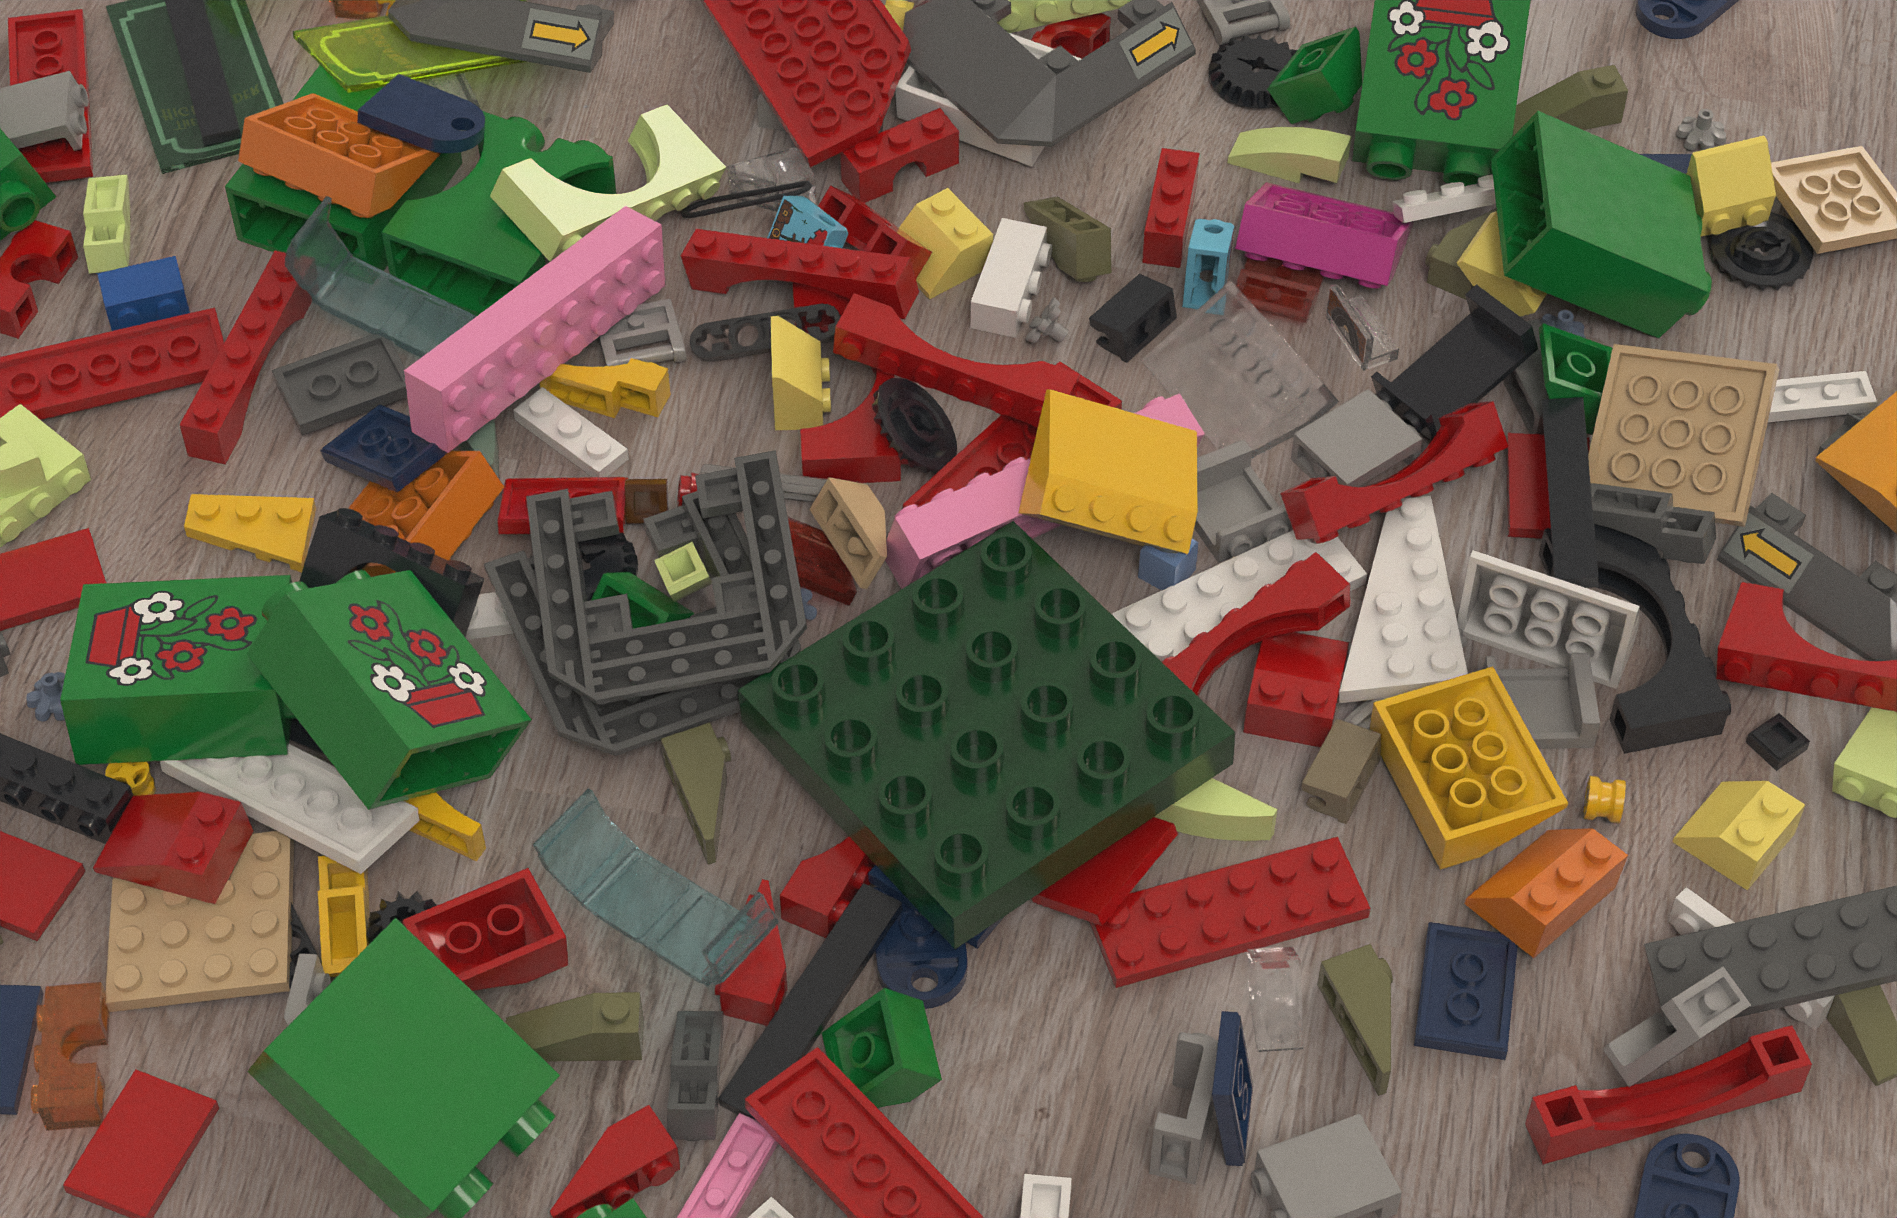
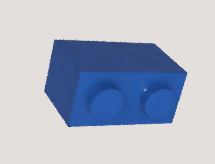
[97,256,190,331]

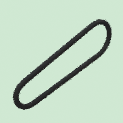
[681,181,812,218]

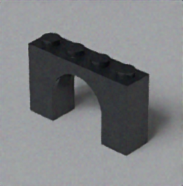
[299,508,485,637]

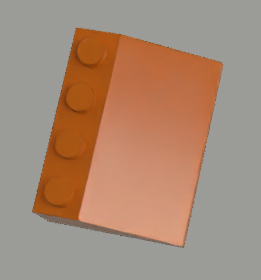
[238,93,441,218]
[304,451,504,577]

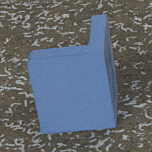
[1138,539,1199,591]

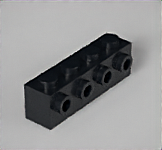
[0,733,133,844]

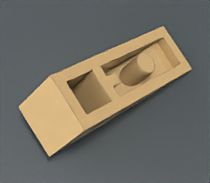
[809,477,887,589]

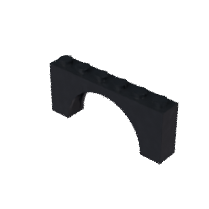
[1539,524,1731,754]

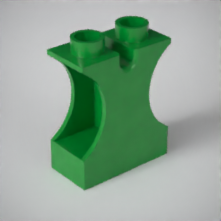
[382,111,617,317]

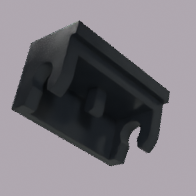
[1089,273,1177,363]

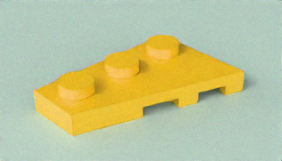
[184,494,316,573]

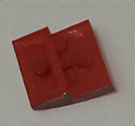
[1230,257,1325,323]
[788,517,857,606]

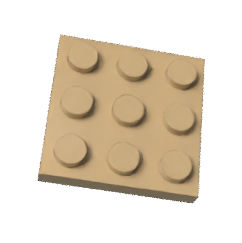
[1771,146,1897,254]

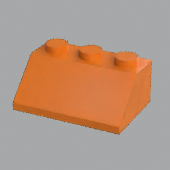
[1464,828,1628,958]

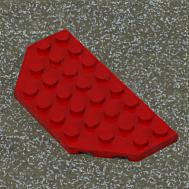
[700,0,911,168]

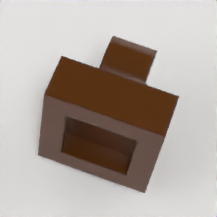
[625,479,669,523]

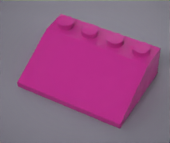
[1235,182,1414,288]

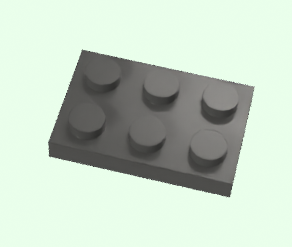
[272,330,407,436]

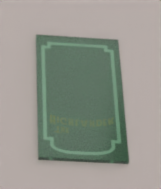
[106,0,284,174]

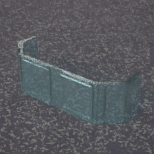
[284,196,477,358]
[533,788,779,987]

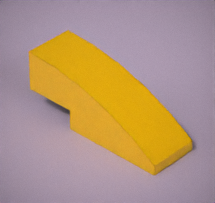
[318,856,370,977]

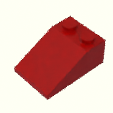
[1243,632,1350,747]
[93,792,254,904]
[402,868,568,991]

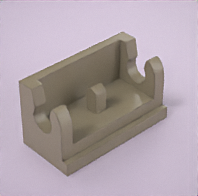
[1302,719,1381,824]

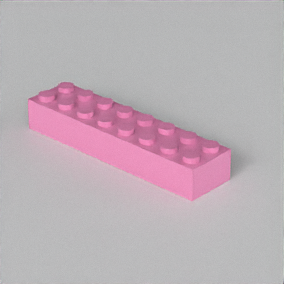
[404,206,665,453]
[885,393,1205,589]

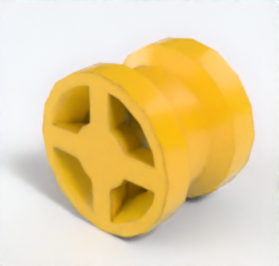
[105,762,156,796]
[1583,776,1626,824]

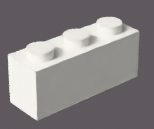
[970,218,1052,338]

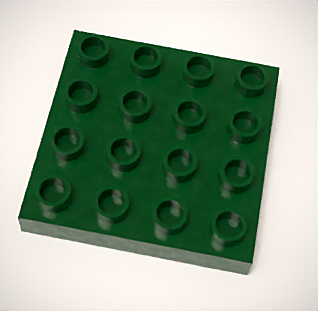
[738,521,1235,949]

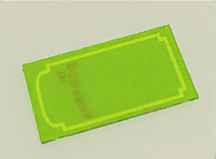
[293,0,527,93]

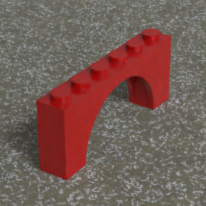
[793,282,908,483]
[1716,582,1897,712]

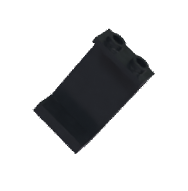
[1371,284,1538,441]

